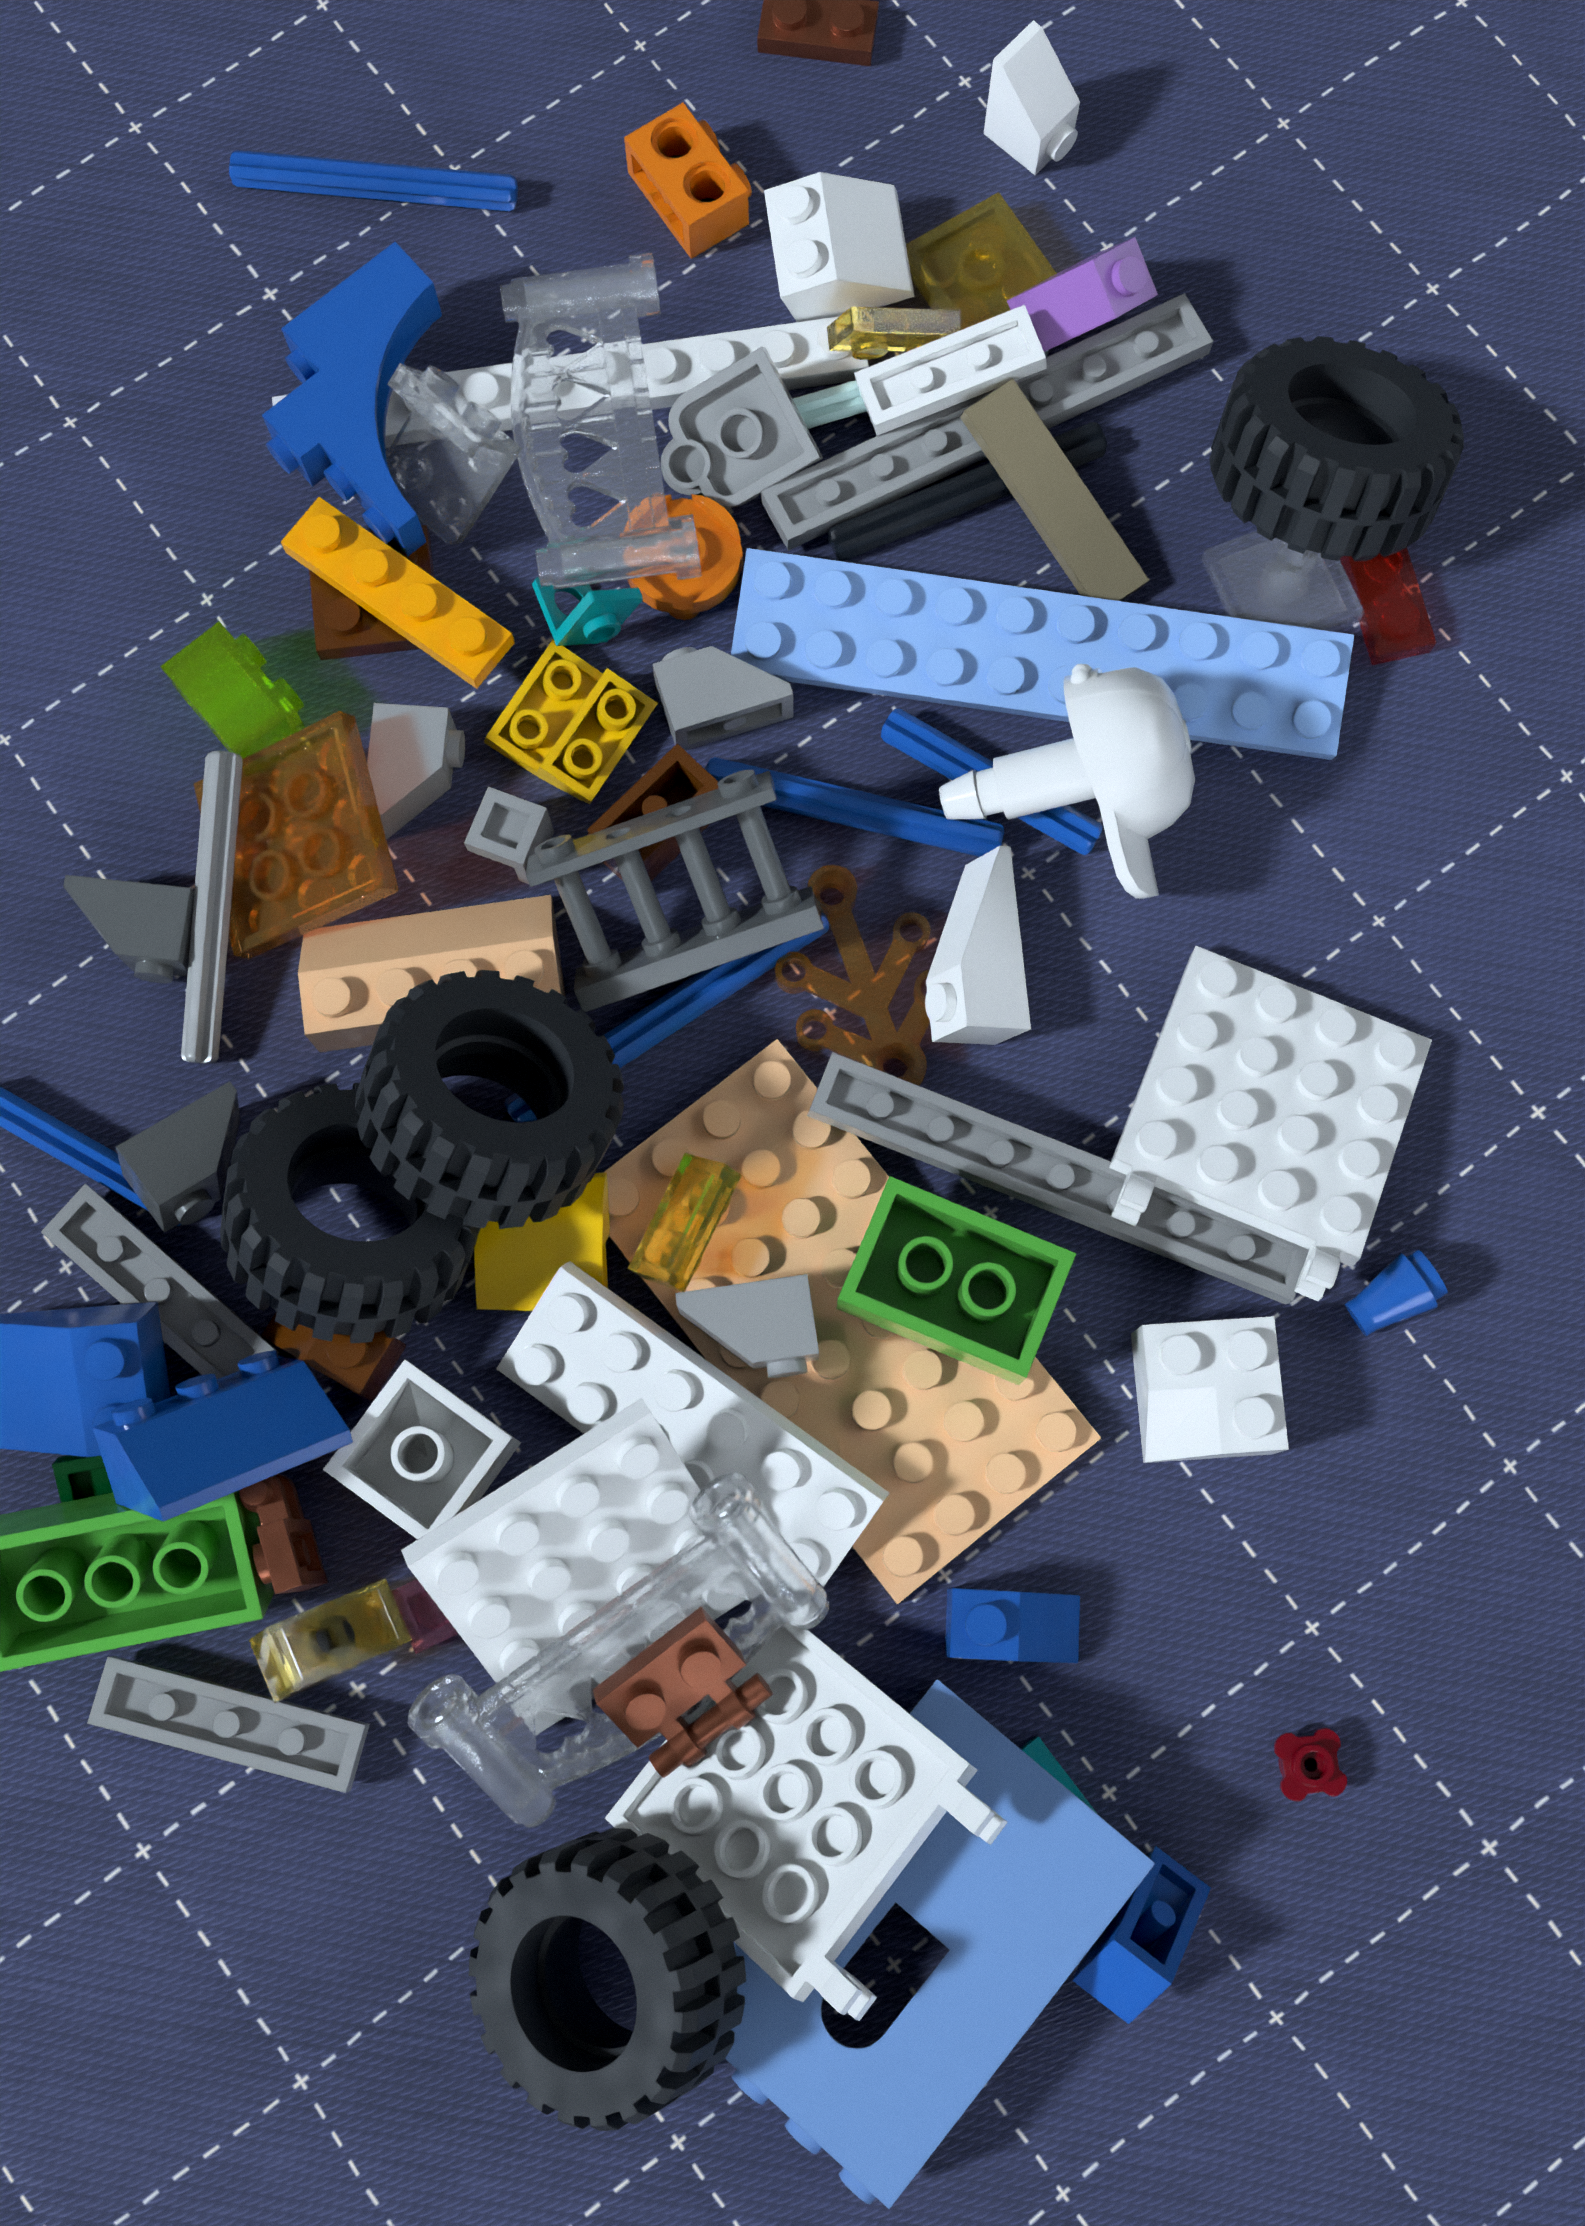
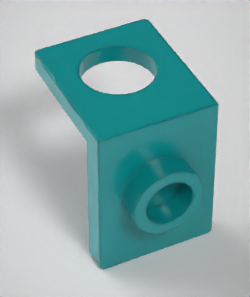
[532,575,643,646]

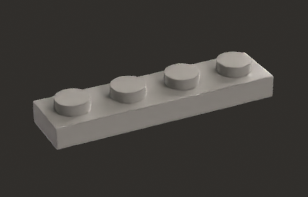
[41,1183,280,1379]
[87,1656,370,1793]

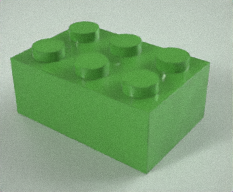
[836,1176,1076,1385]

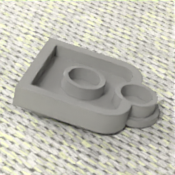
[661,347,823,507]

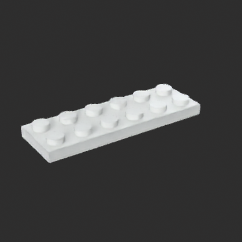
[497,1261,889,1602]

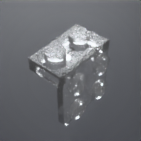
[386,363,522,545]

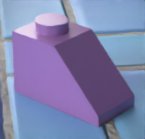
[1007,237,1158,352]

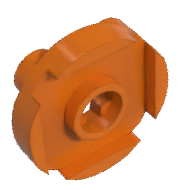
[622,494,743,620]

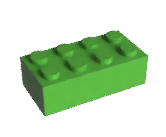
[0,1490,274,1672]

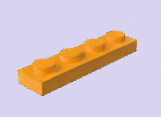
[281,497,515,689]

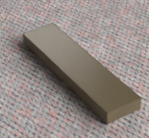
[960,379,1149,601]

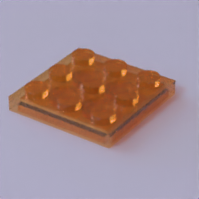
[193,711,399,959]

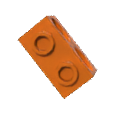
[624,102,752,259]

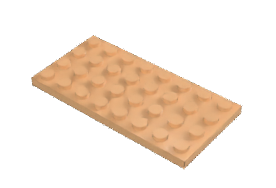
[603,1039,1101,1604]

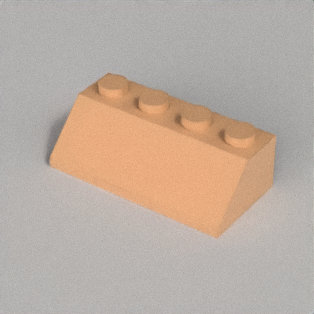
[298,895,567,1052]

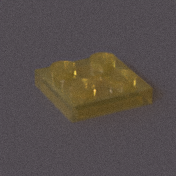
[906,192,1057,334]

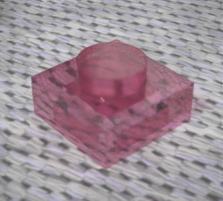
[389,1579,459,1654]

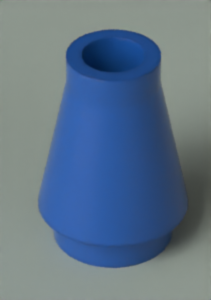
[1344,1250,1448,1337]

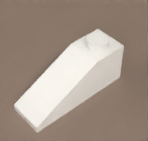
[925,846,1031,1045]

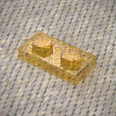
[827,307,962,360]
[628,1153,742,1292]

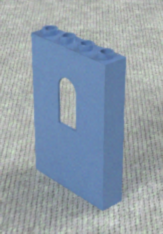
[725,1679,1155,2209]

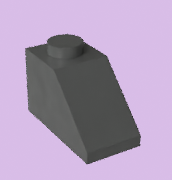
[63,875,194,983]
[116,1081,241,1233]

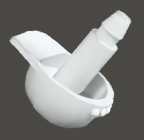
[939,664,1195,899]

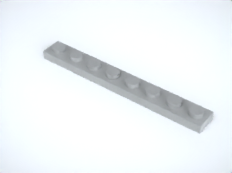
[761,293,1213,551]
[807,1052,1309,1305]

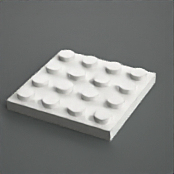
[401,1398,762,1735]

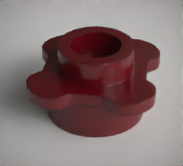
[1274,1728,1347,1802]

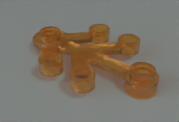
[775,865,930,1086]

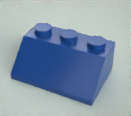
[92,1350,353,1522]

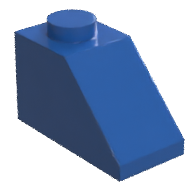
[945,1588,1080,1663]
[1072,1846,1211,2024]

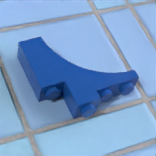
[262,242,442,556]

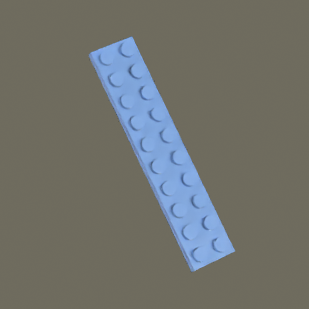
[731,548,1354,760]

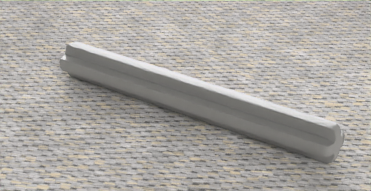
[181,751,243,1064]

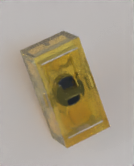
[249,1578,412,1703]

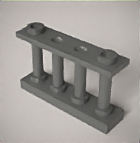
[526,770,824,1012]

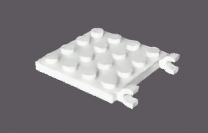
[1109,946,1432,1302]
[605,1602,1008,2021]

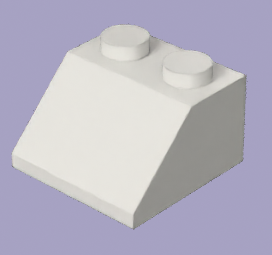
[764,172,914,322]

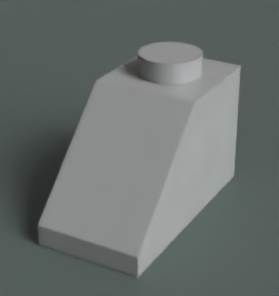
[652,646,793,751]
[361,703,465,842]
[675,1274,819,1378]

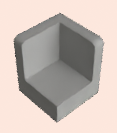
[464,787,554,884]

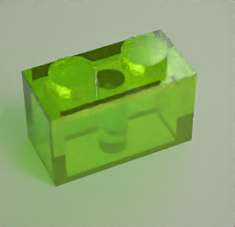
[160,621,308,777]

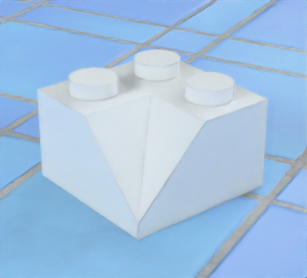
[1131,1316,1289,1463]
[323,1360,521,1539]

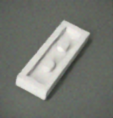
[854,305,1047,436]

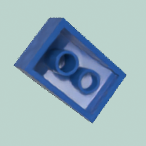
[0,1302,171,1457]

